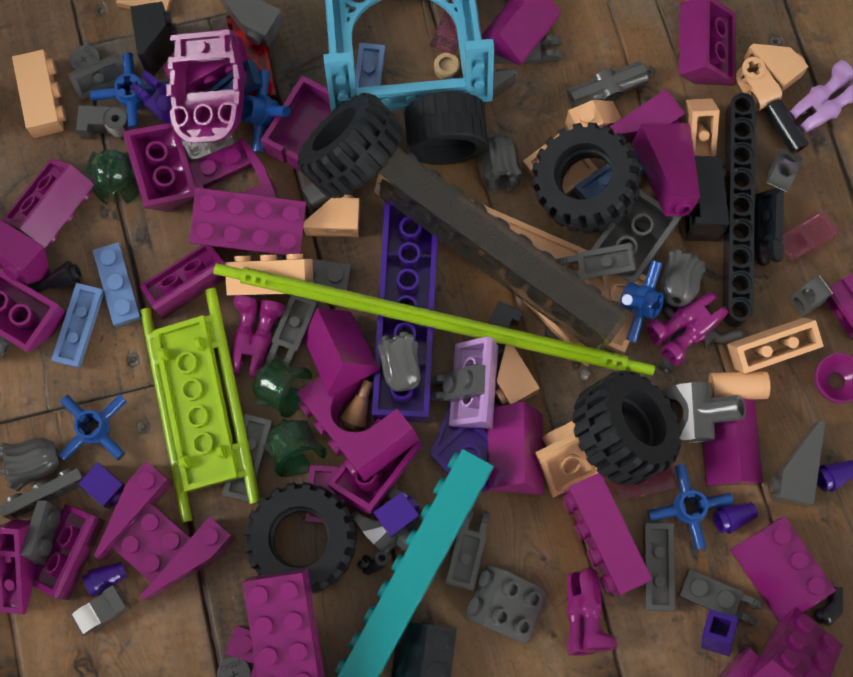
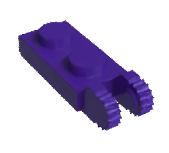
[130,70,185,141]

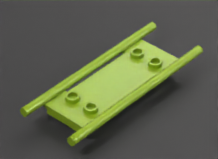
[140,288,260,524]

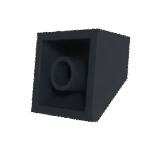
[130,1,178,76]
[392,622,457,677]

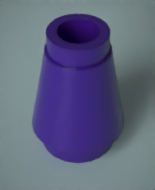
[817,460,853,492]
[713,502,758,534]
[82,562,128,597]

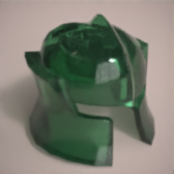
[86,149,140,205]
[252,357,313,418]
[262,419,326,477]

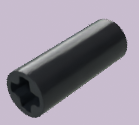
[764,100,809,154]

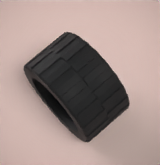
[404,91,488,165]

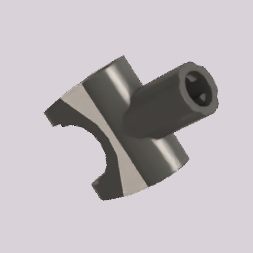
[661,382,746,443]
[351,485,422,554]

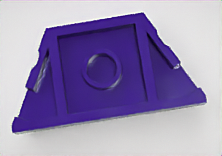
[430,402,488,493]

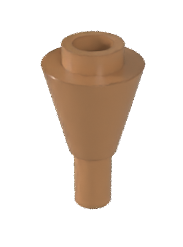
[340,378,374,430]

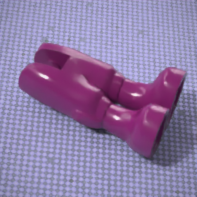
[645,292,729,366]
[231,295,285,378]
[567,568,617,656]

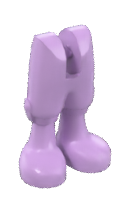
[789,60,853,133]

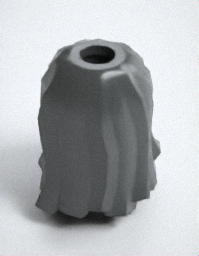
[482,135,523,193]
[660,249,706,307]
[377,332,421,392]
[0,438,60,492]

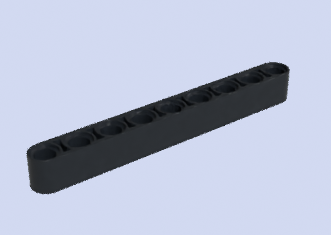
[723,92,755,328]

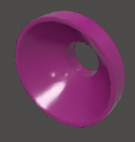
[814,353,853,404]

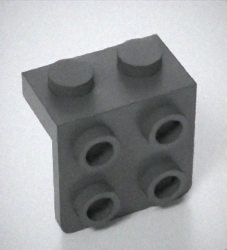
[465,565,546,643]

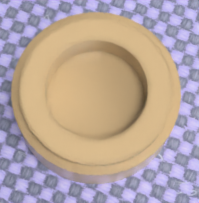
[434,53,460,80]

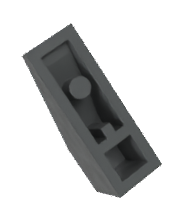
[219,0,284,48]
[770,420,825,508]

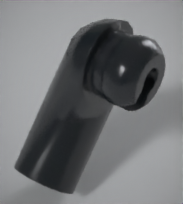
[357,551,389,575]
[814,587,843,626]

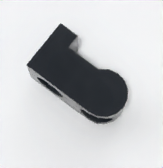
[488,301,524,355]

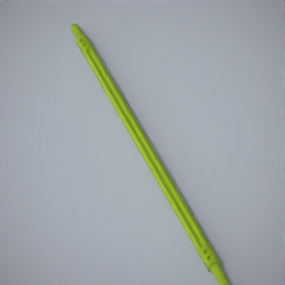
[213,263,655,376]

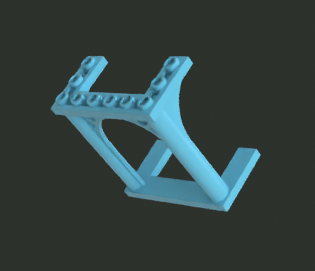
[323,0,494,112]

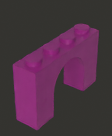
[297,376,419,482]

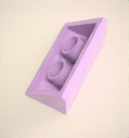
[449,336,498,429]

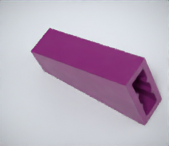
[632,123,700,216]

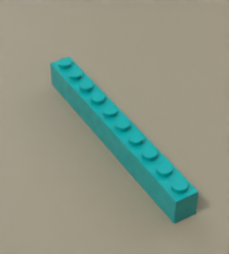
[334,449,494,677]

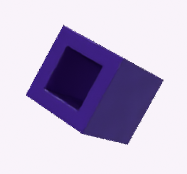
[78,463,125,509]
[374,492,420,538]
[701,609,739,657]

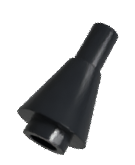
[30,261,82,293]

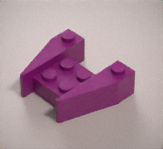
[94,461,235,600]

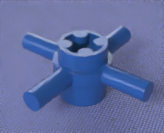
[90,52,169,130]
[241,70,291,152]
[620,260,666,343]
[58,394,127,461]
[647,464,733,550]

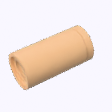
[708,371,770,400]

